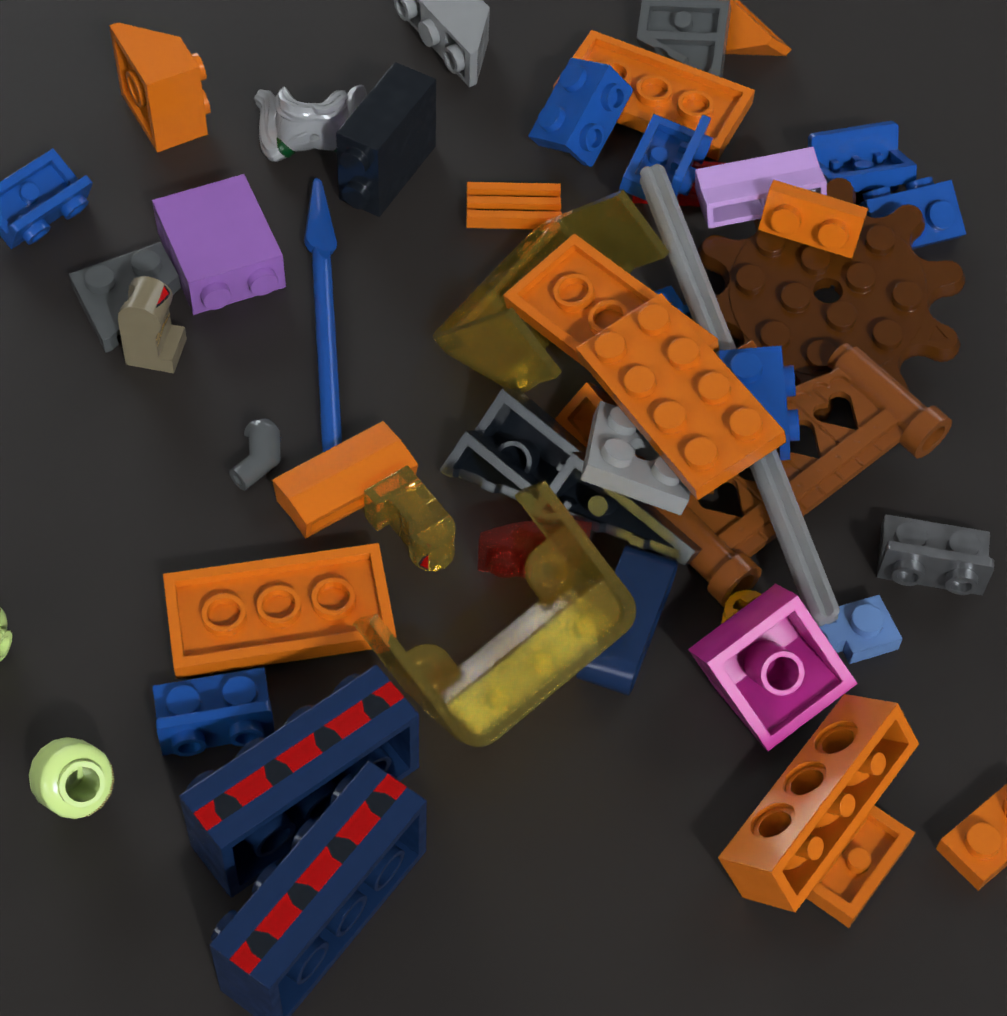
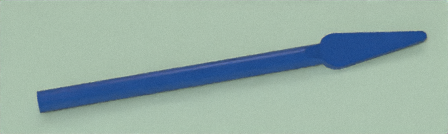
[304,178,342,453]

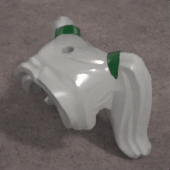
[254,85,367,162]

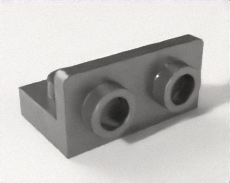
[877,514,994,595]

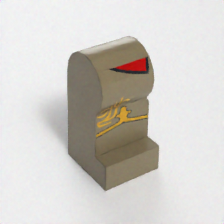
[118,276,187,374]

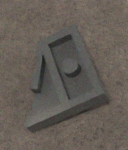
[637,0,731,78]
[69,242,181,353]

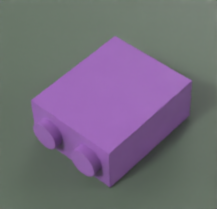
[152,174,286,315]

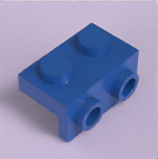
[528,58,633,167]
[619,114,713,201]
[808,121,917,192]
[0,148,93,249]
[858,177,966,249]
[719,345,800,460]

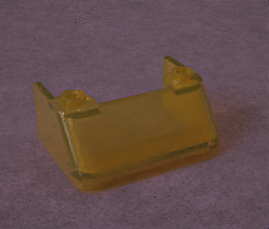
[433,190,669,392]
[353,481,636,747]

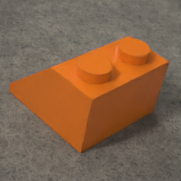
[109,22,211,153]

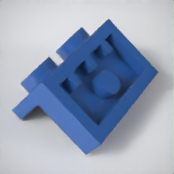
[152,667,275,756]

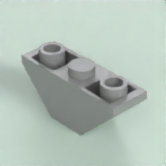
[394,0,490,87]

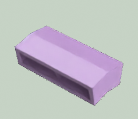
[695,147,827,229]

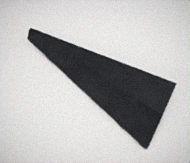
[440,388,702,565]

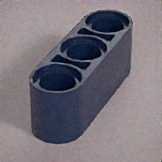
[576,545,678,696]

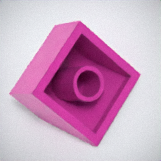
[688,584,858,751]

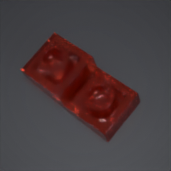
[478,519,592,578]

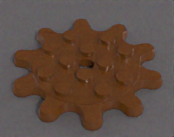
[698,178,965,422]

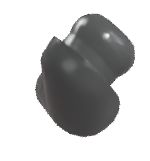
[229,418,281,491]

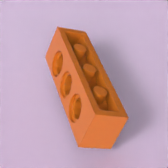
[718,694,919,913]

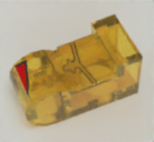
[364,465,456,571]

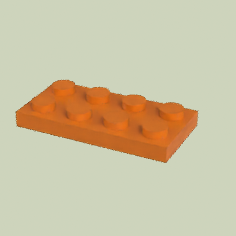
[553,30,755,161]
[503,233,719,369]
[576,293,786,501]
[163,543,397,679]

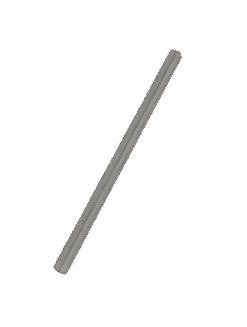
[640,164,840,626]

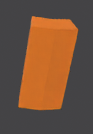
[272,421,418,539]

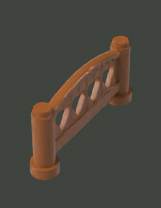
[654,343,952,607]

